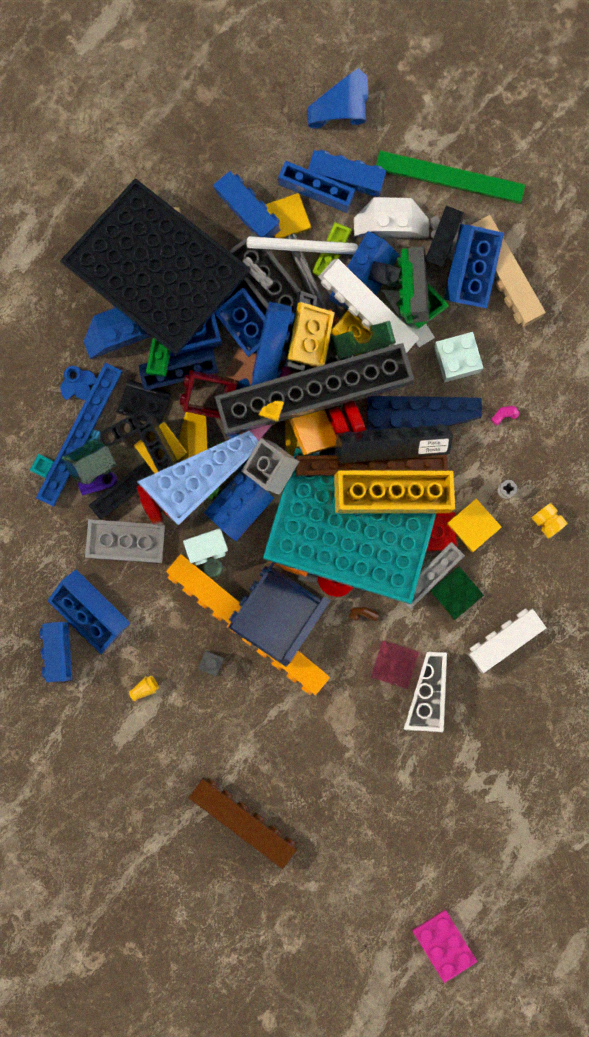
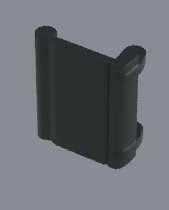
[116,379,171,425]

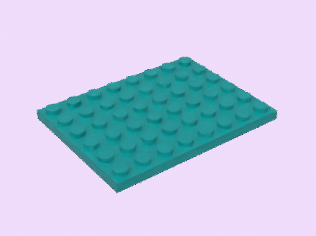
[263,448,436,605]

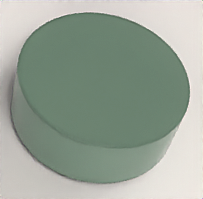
[204,558,223,578]

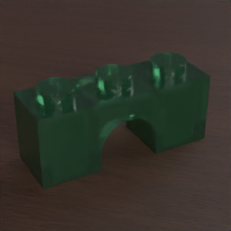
[332,321,396,360]

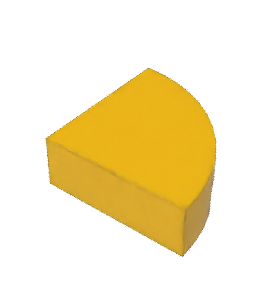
[259,401,284,422]

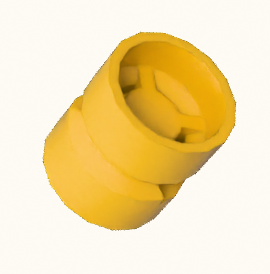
[531,502,568,539]

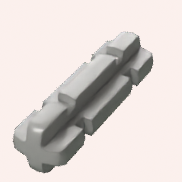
[242,257,273,289]

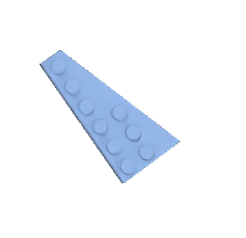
[138,431,259,525]

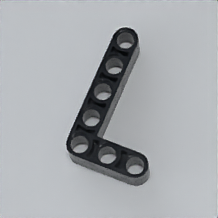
[100,410,179,472]

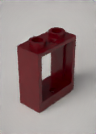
[179,370,237,419]

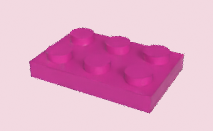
[412,909,477,983]

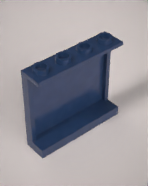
[228,562,330,667]

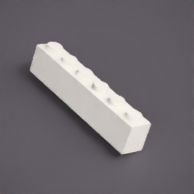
[318,259,419,353]

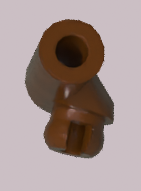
[349,607,379,621]

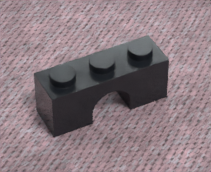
[425,205,466,268]

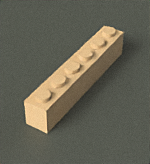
[471,215,546,327]

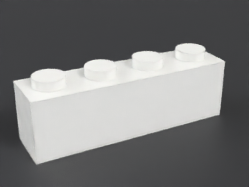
[468,608,546,673]

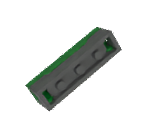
[398,246,429,324]

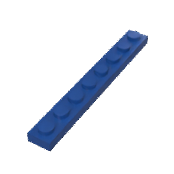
[36,363,123,507]

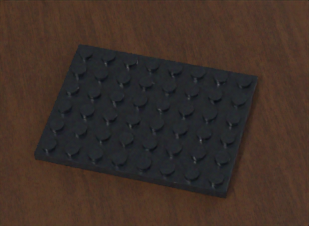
[60,178,251,356]

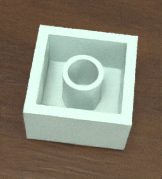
[434,332,483,382]
[183,528,228,565]

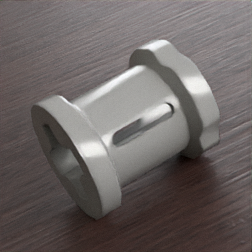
[497,480,517,499]

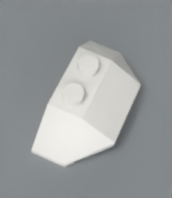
[354,197,429,239]

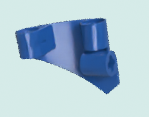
[307,68,368,128]

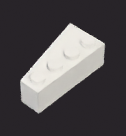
[404,652,447,732]

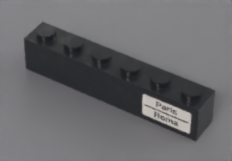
[335,424,453,464]

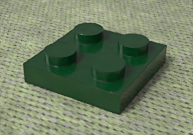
[430,566,484,620]

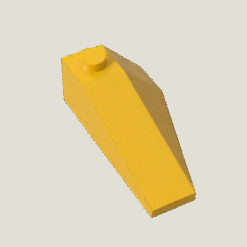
[178,412,208,462]

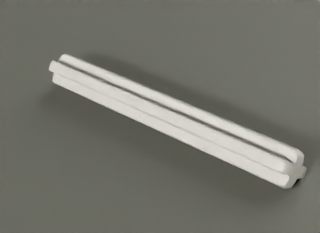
[247,236,358,255]

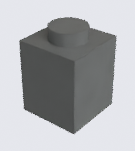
[198,651,225,676]

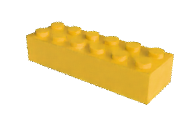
[334,471,455,513]

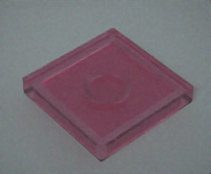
[371,640,419,689]

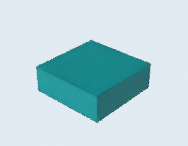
[30,454,54,479]

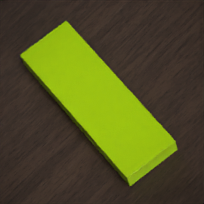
[312,222,352,276]

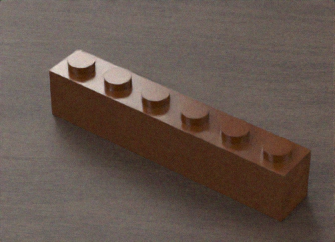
[189,777,297,869]

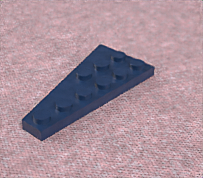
[367,396,482,431]

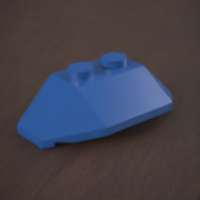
[84,308,151,359]

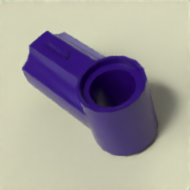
[78,470,118,496]

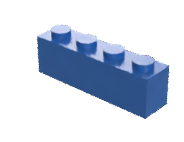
[308,150,386,197]
[278,160,355,213]
[213,171,280,238]

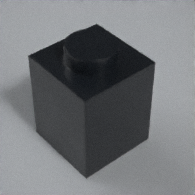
[368,261,401,287]

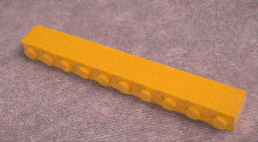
[166,554,330,695]

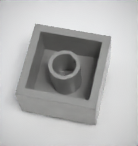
[242,438,299,495]

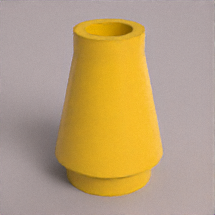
[129,676,159,701]

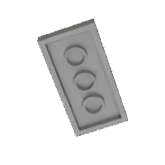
[85,519,166,563]

